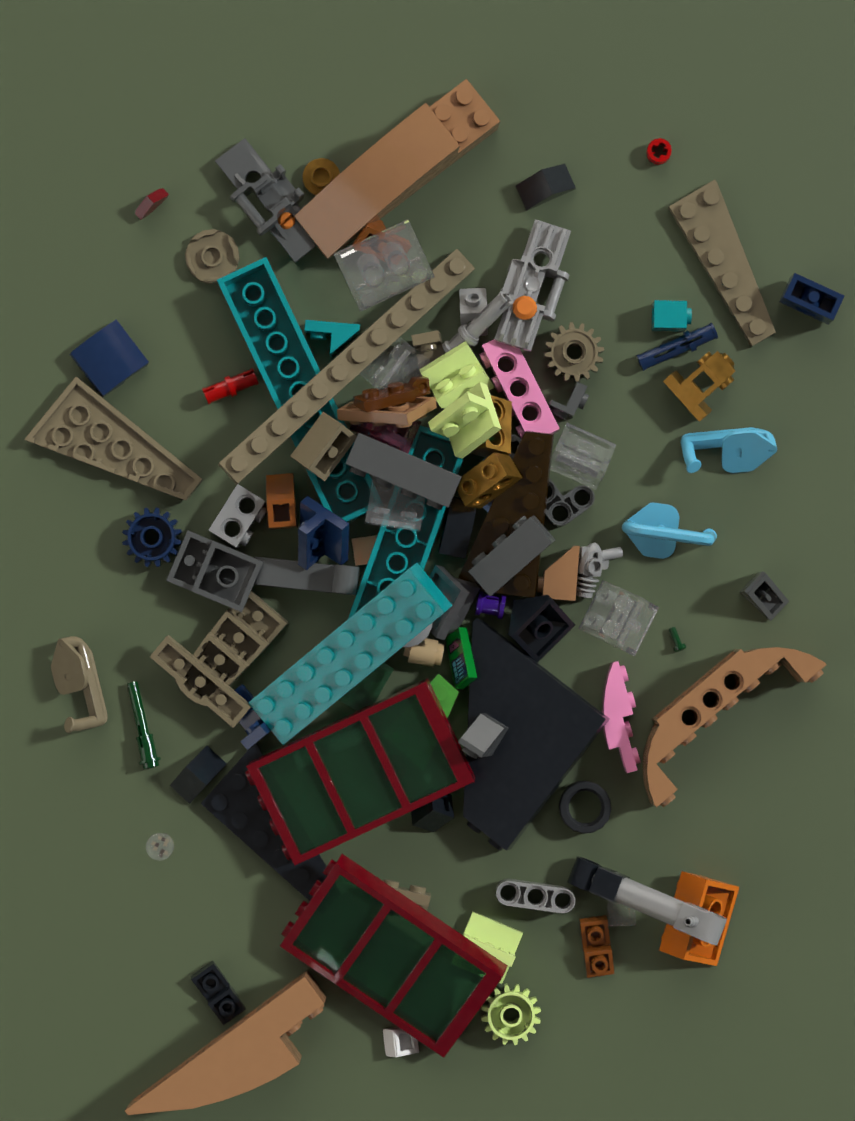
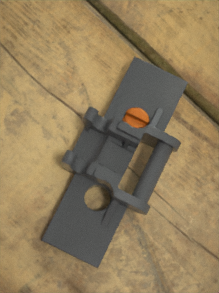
[215,138,317,263]

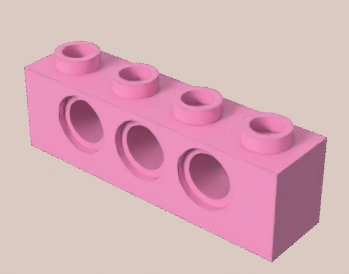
[479,340,560,439]

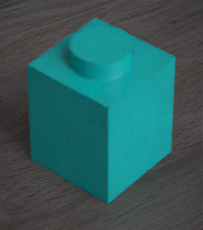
[652,300,692,332]

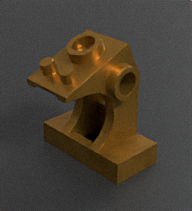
[663,351,736,422]

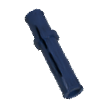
[636,323,718,371]

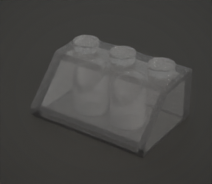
[334,219,435,312]

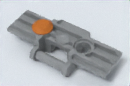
[494,219,571,352]

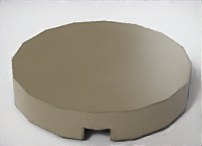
[185,229,240,284]

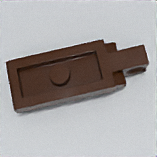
[353,376,431,412]

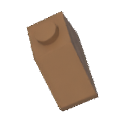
[537,546,580,602]

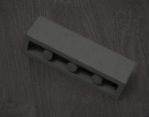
[346,433,462,510]

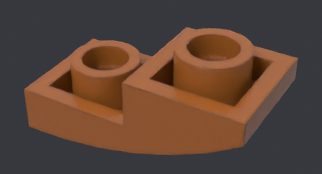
[579,915,615,978]

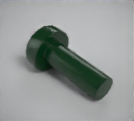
[669,627,686,652]

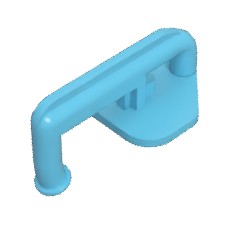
[680,427,778,473]
[622,502,717,559]

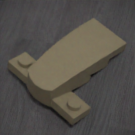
[150,591,289,728]

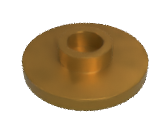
[303,158,340,196]

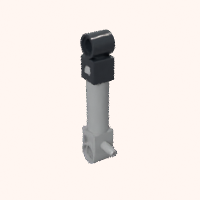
[567,856,727,945]

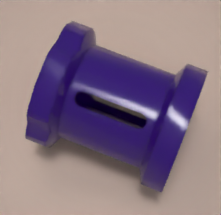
[475,591,506,619]

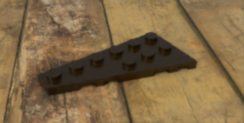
[458,431,554,597]

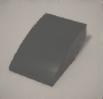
[166,530,263,612]

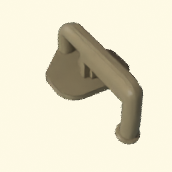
[51,636,108,733]

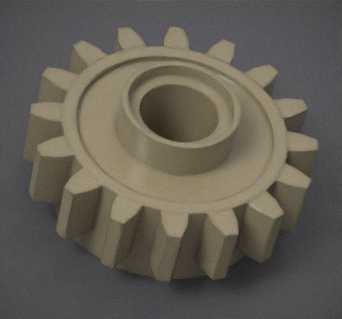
[544,322,604,383]

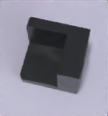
[410,787,454,832]

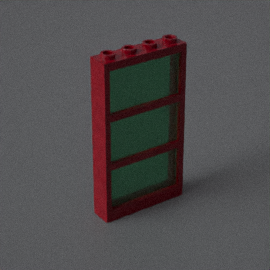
[245,678,476,865]
[280,854,508,1058]

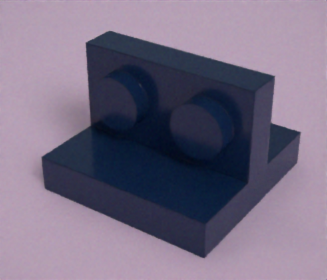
[298,496,349,570]

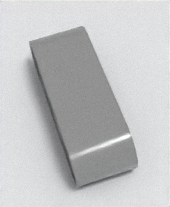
[495,879,575,913]

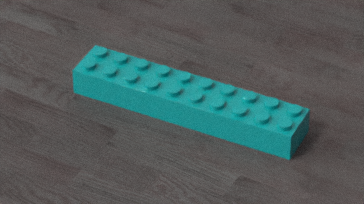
[217,257,384,523]

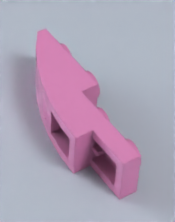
[602,661,640,773]

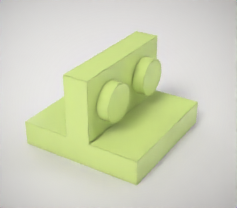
[419,341,494,409]
[428,382,501,459]
[451,911,523,984]

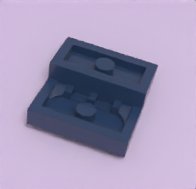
[70,319,149,398]

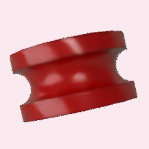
[646,138,672,165]

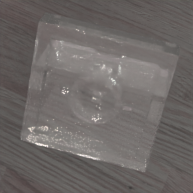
[360,337,432,390]
[550,423,616,490]

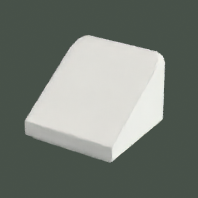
[383,1027,419,1058]

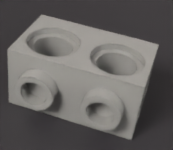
[209,484,267,548]

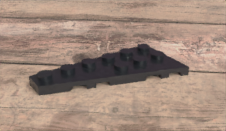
[201,743,341,913]

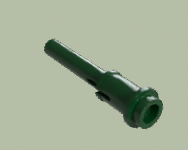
[127,681,161,769]

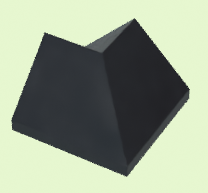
[507,595,575,663]

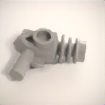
[576,543,623,598]

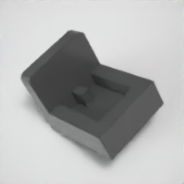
[548,382,589,420]

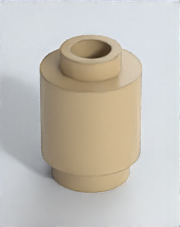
[403,638,445,667]

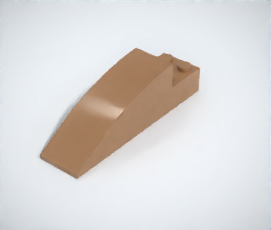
[294,79,500,259]
[124,970,326,1115]

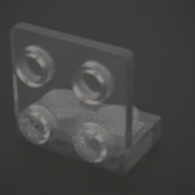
[365,476,425,532]

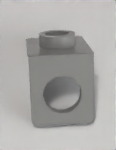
[459,288,488,336]

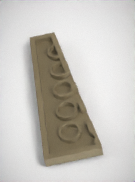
[668,180,776,347]

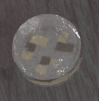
[146,833,174,861]

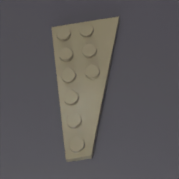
[24,377,203,501]

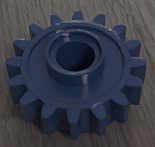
[122,508,183,567]

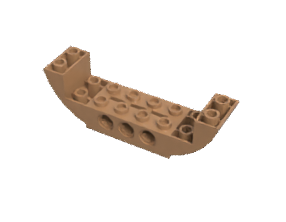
[642,647,827,807]

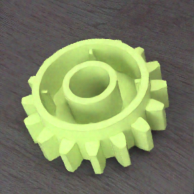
[481,983,541,1045]

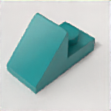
[304,320,361,357]

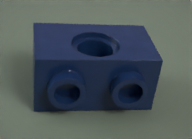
[779,273,844,325]

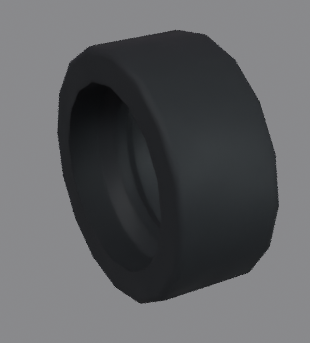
[559,781,612,834]

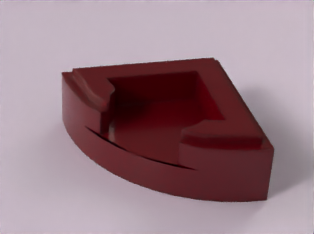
[135,188,169,220]

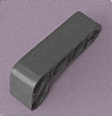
[509,435,595,527]
[254,557,360,595]

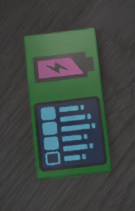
[445,627,477,689]

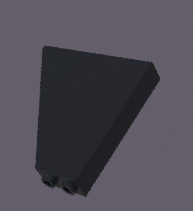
[463,618,610,851]

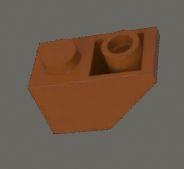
[266,473,298,530]

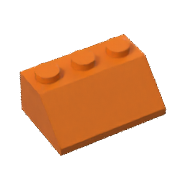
[659,871,739,966]

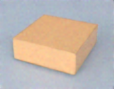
[352,535,378,566]

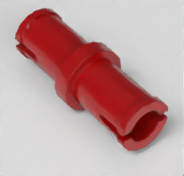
[202,368,259,405]

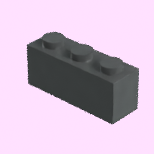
[468,515,555,596]

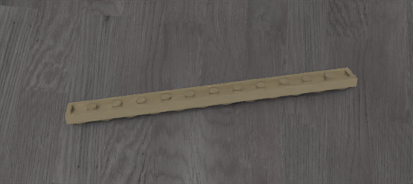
[218,249,475,485]

